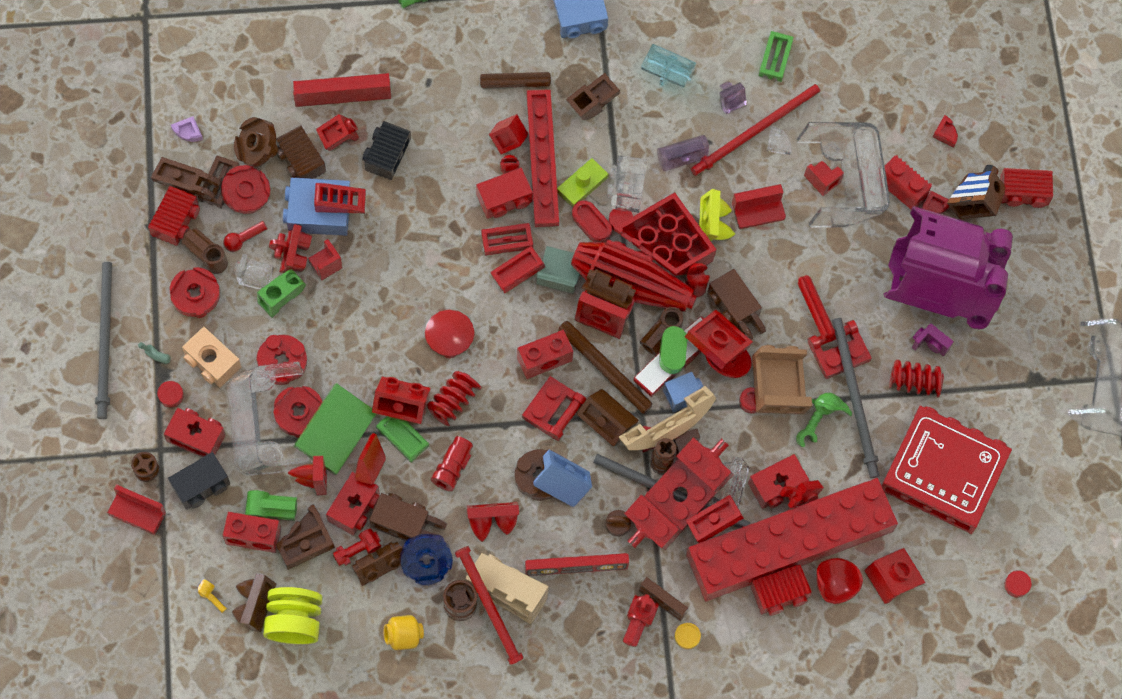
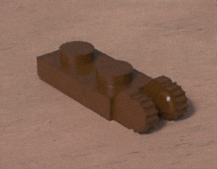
[151,157,221,200]

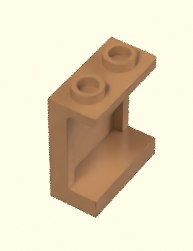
[752,345,813,414]

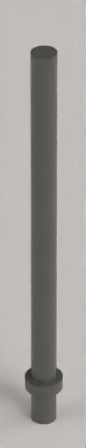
[95,262,112,419]
[832,318,880,478]
[593,454,751,528]

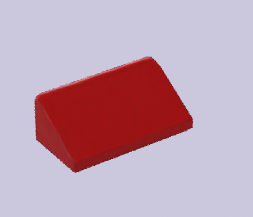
[355,433,386,485]

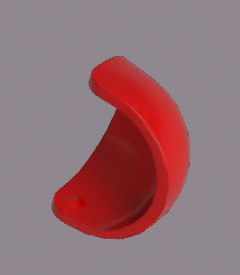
[817,558,863,604]

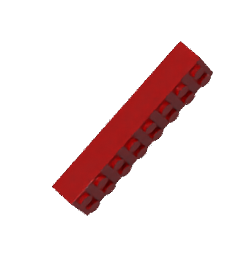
[686,478,898,602]

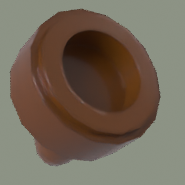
[605,510,631,537]

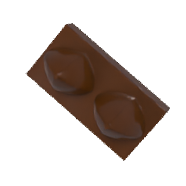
[232,574,277,632]

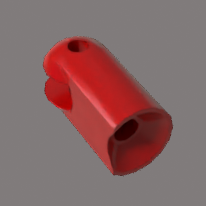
[685,263,710,297]

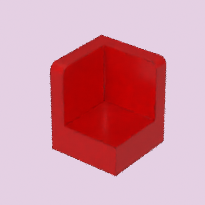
[489,114,528,154]
[804,161,844,196]
[308,239,342,281]

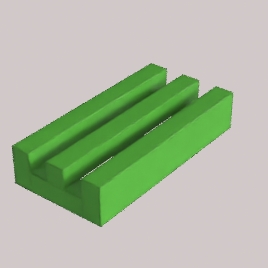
[758,31,794,82]

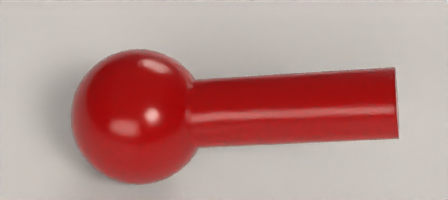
[223,221,268,252]

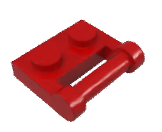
[807,320,872,379]
[522,376,587,441]

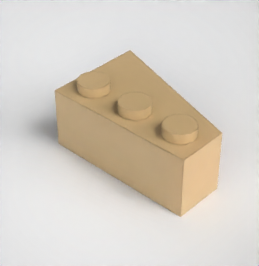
[465,553,549,624]

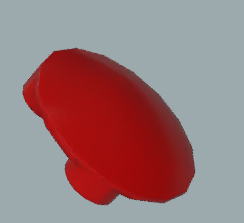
[425,309,475,359]

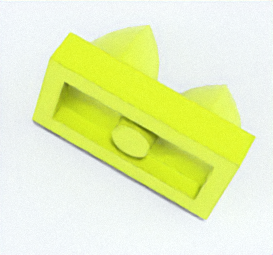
[699,189,735,241]

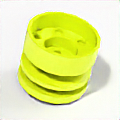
[263,587,323,644]

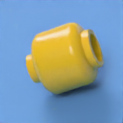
[384,615,424,650]

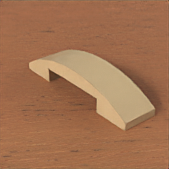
[619,386,716,450]

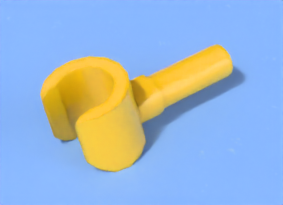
[198,579,227,613]

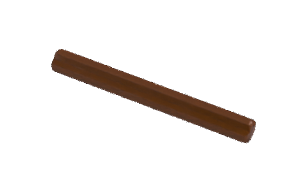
[558,321,652,414]

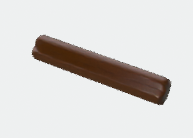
[480,72,551,88]

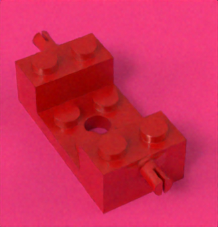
[624,437,735,550]

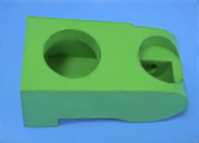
[257,269,306,318]

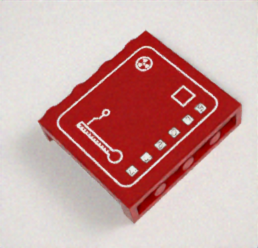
[881,405,1012,534]

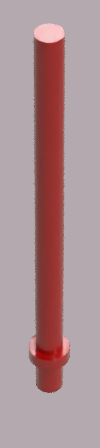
[691,84,820,176]

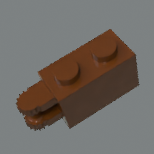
[707,269,766,340]
[369,493,447,546]

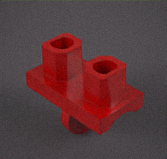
[269,224,312,273]

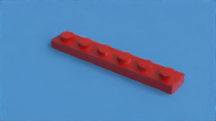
[526,90,559,227]

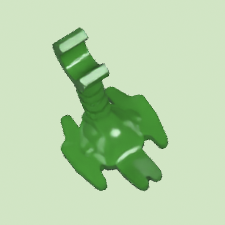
[796,393,852,447]

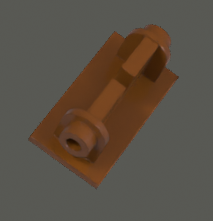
[581,269,636,309]
[352,542,407,586]

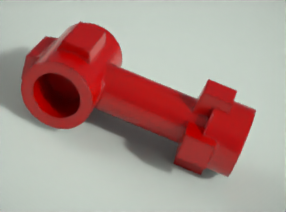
[332,528,382,567]

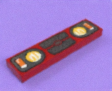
[525,553,629,576]

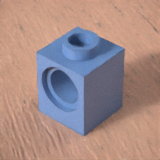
[663,372,703,413]

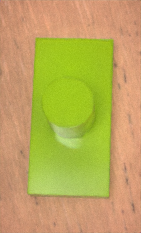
[557,158,609,207]

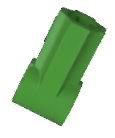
[245,490,297,521]

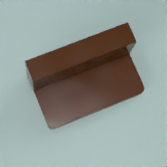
[576,389,639,447]

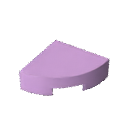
[171,116,203,142]

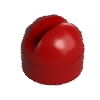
[500,154,520,174]

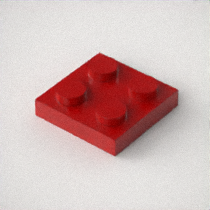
[685,310,753,370]

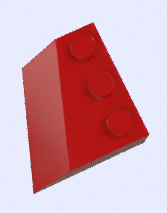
[613,192,717,276]

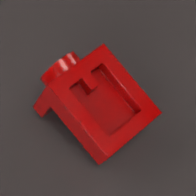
[316,114,359,151]

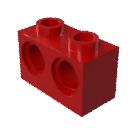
[223,512,281,553]

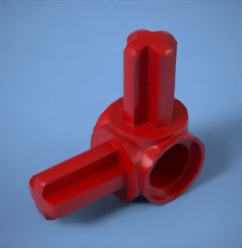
[623,594,659,647]

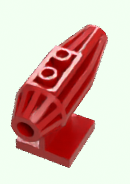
[571,240,697,339]

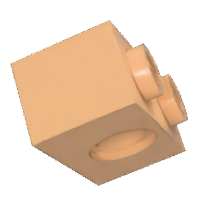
[182,327,242,388]

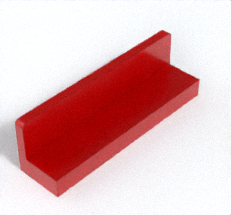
[293,73,391,107]

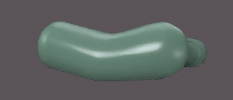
[138,342,171,364]

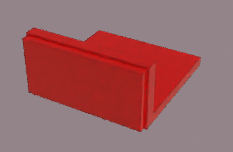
[864,548,926,604]

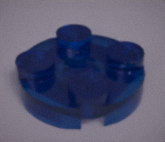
[400,534,453,585]

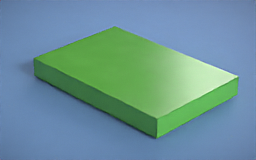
[294,383,376,475]

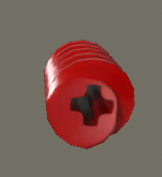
[889,359,944,398]
[427,371,482,426]

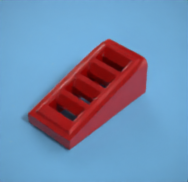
[314,183,366,214]

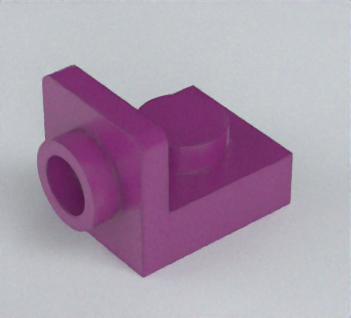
[912,323,954,356]

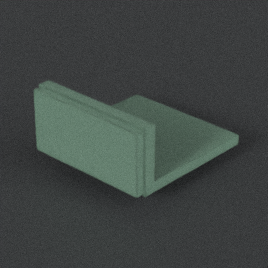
[536,246,580,294]

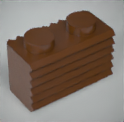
[276,125,326,179]

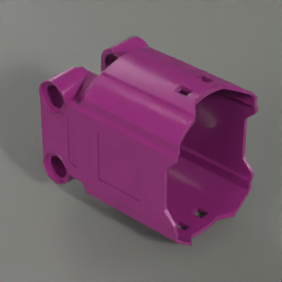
[883,206,1013,330]

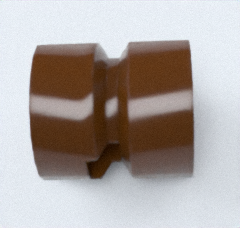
[443,580,477,621]

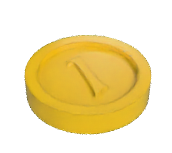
[675,623,701,649]

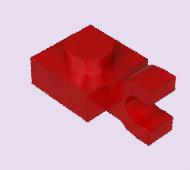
[779,480,824,508]

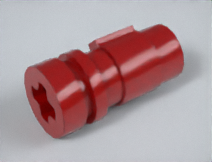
[431,436,473,491]

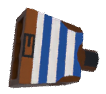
[947,165,1005,219]

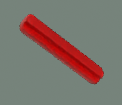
[798,275,835,340]

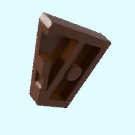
[276,504,335,570]

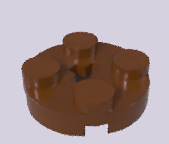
[234,117,278,167]
[515,449,554,501]

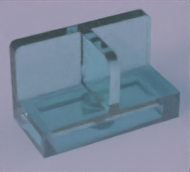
[641,44,696,87]

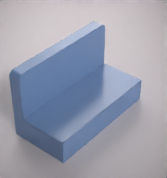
[533,450,592,507]

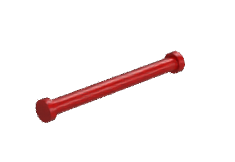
[455,546,524,665]

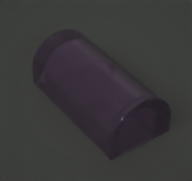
[657,135,709,171]

